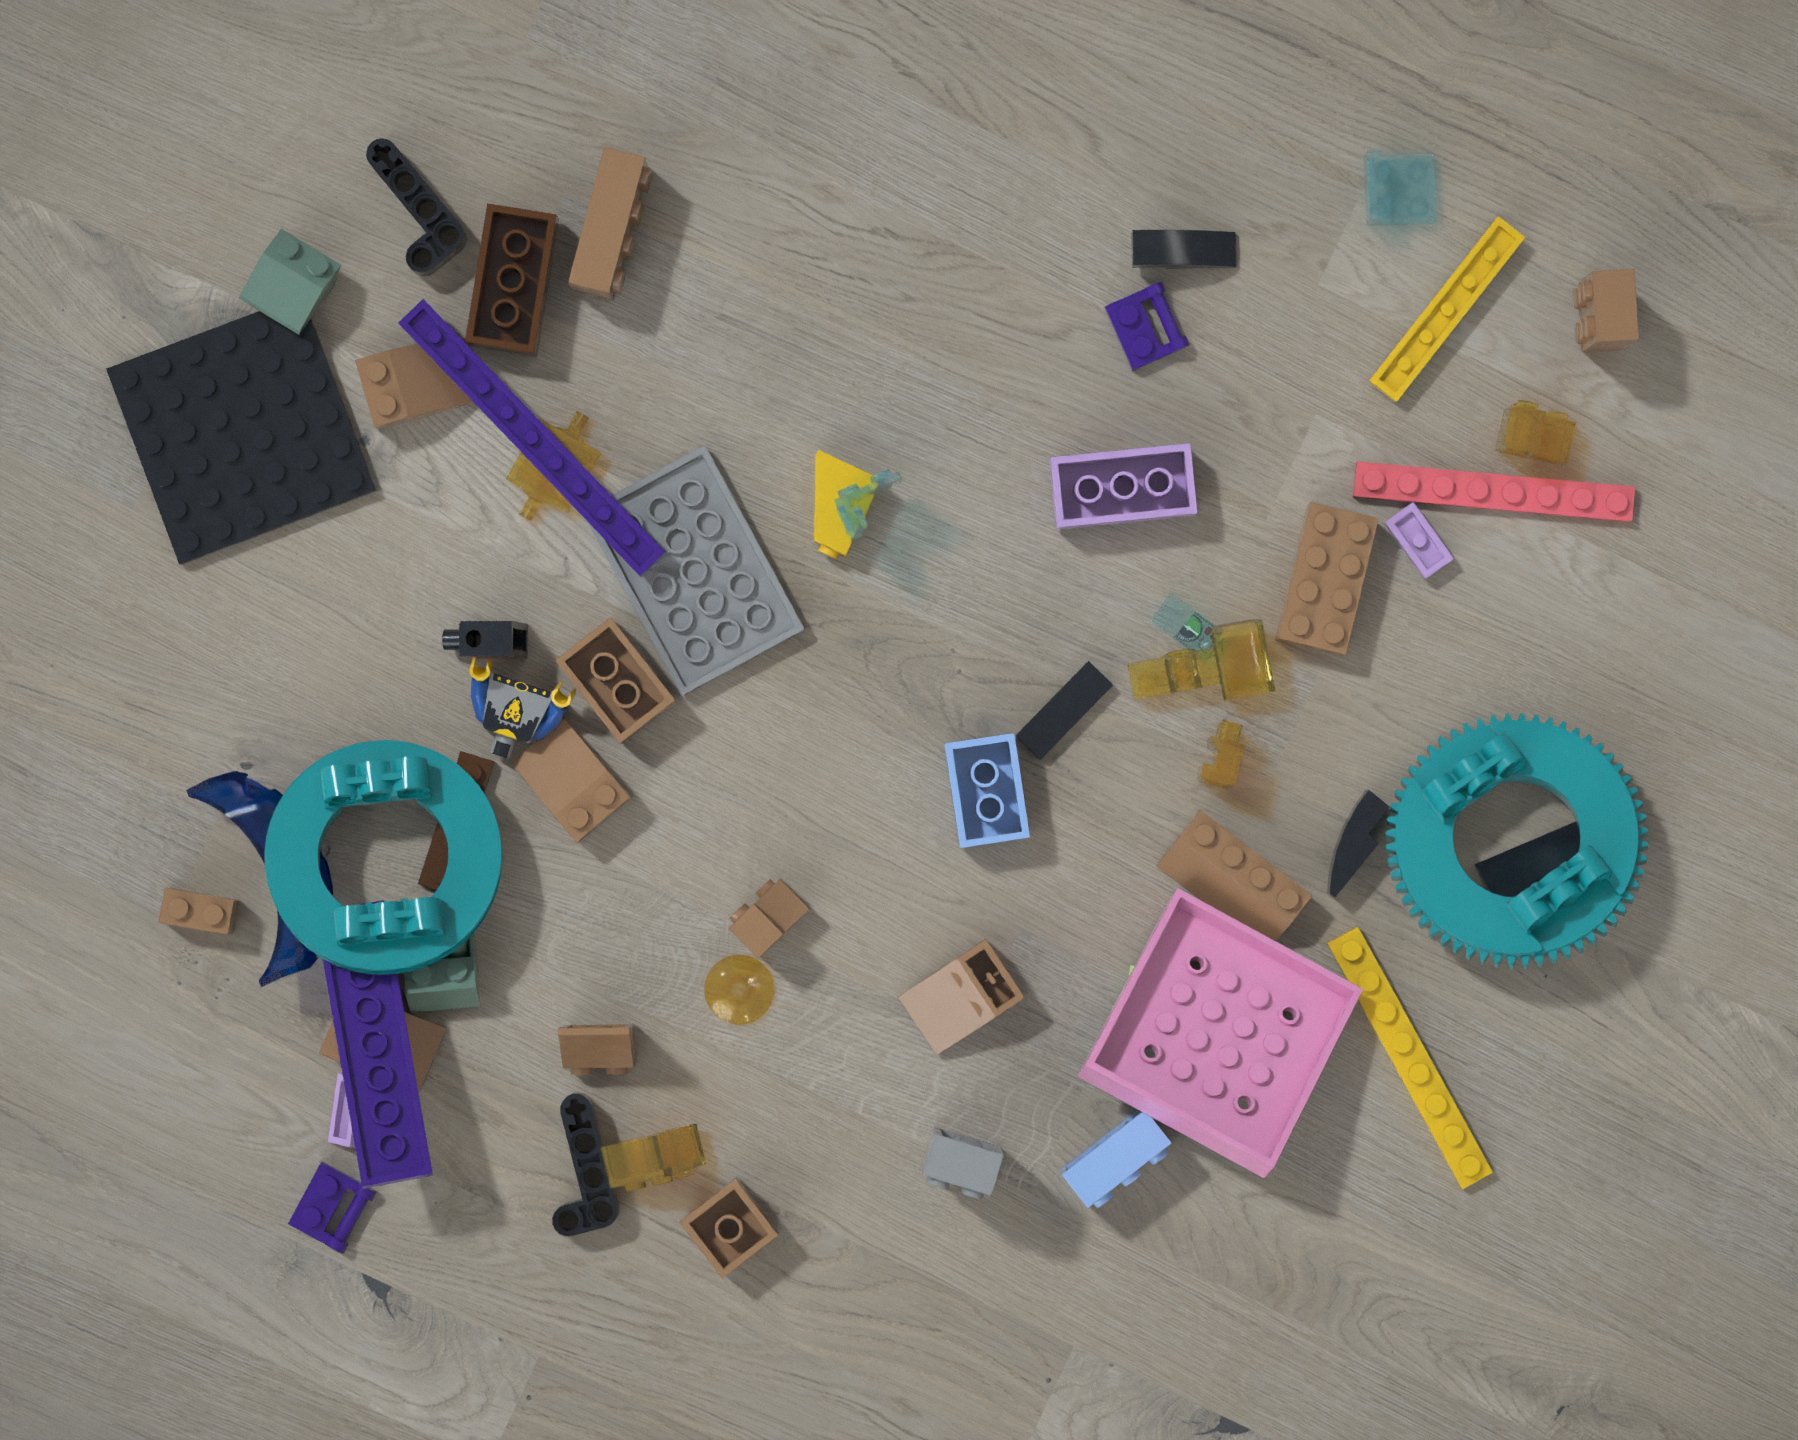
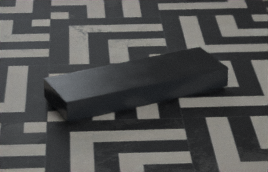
[1016,661,1113,760]

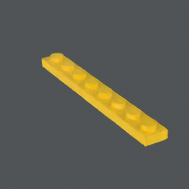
[1326,927,1493,1190]

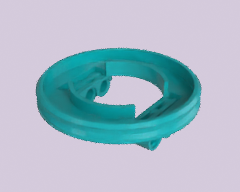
[265,740,503,975]

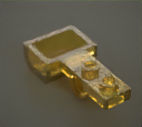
[1128,619,1276,701]

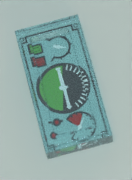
[1150,593,1227,663]

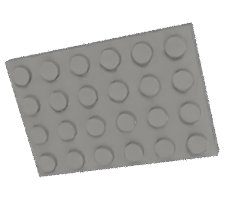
[588,445,805,696]

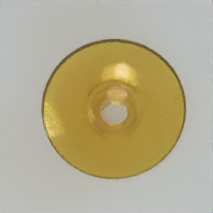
[704,954,774,1024]

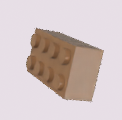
[568,146,653,301]
[1275,502,1379,656]

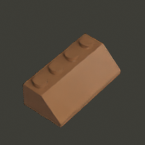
[1156,810,1312,941]

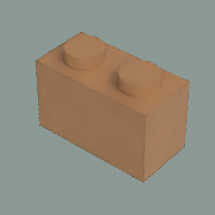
[158,888,239,935]

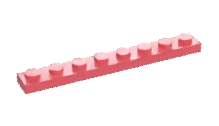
[1353,462,1635,522]

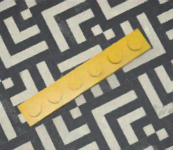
[1368,216,1525,403]

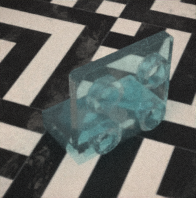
[1364,150,1437,226]
[834,469,902,544]

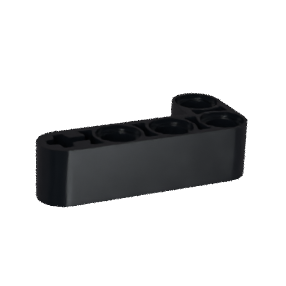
[366,138,467,276]
[552,1092,619,1236]

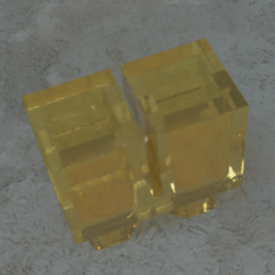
[1196,720,1245,790]

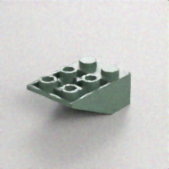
[405,932,481,1013]

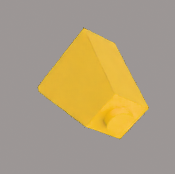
[814,450,882,560]

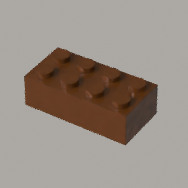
[465,203,559,357]

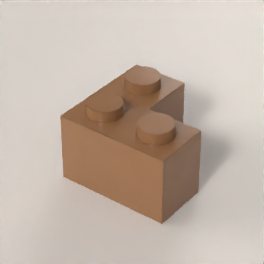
[728,879,810,958]

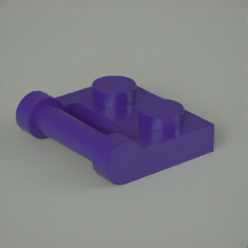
[1104,281,1190,371]
[288,1161,377,1254]

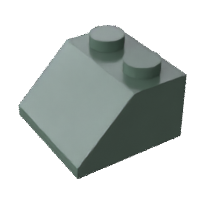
[239,229,341,335]

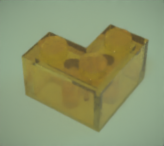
[1495,400,1576,466]
[600,1123,706,1192]

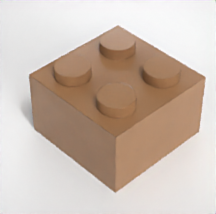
[679,1177,779,1278]

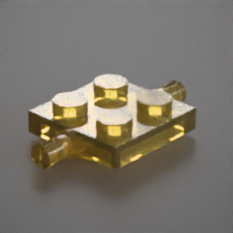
[506,411,601,521]

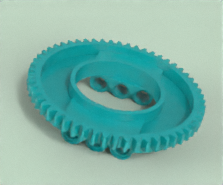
[1386,713,1648,969]

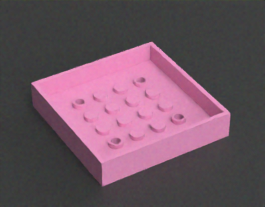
[1077,888,1363,1178]

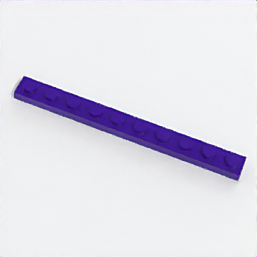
[398,299,666,577]

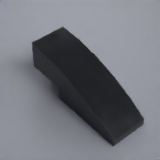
[1131,230,1236,269]
[1327,789,1390,898]

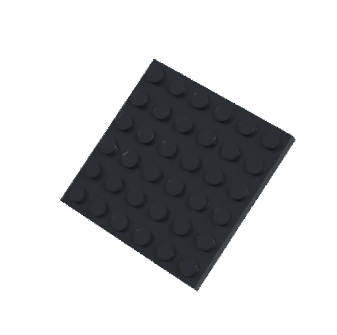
[106,311,377,565]

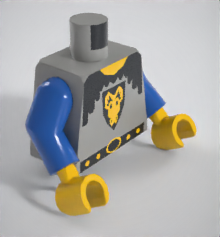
[469,657,576,759]

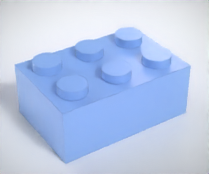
[944,733,1030,848]
[1059,1110,1171,1208]

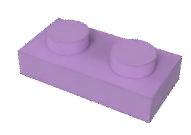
[1384,502,1454,580]

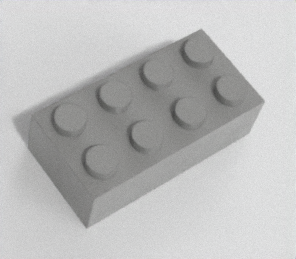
[922,1126,1004,1200]

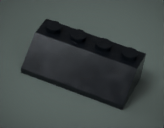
[1474,821,1580,898]

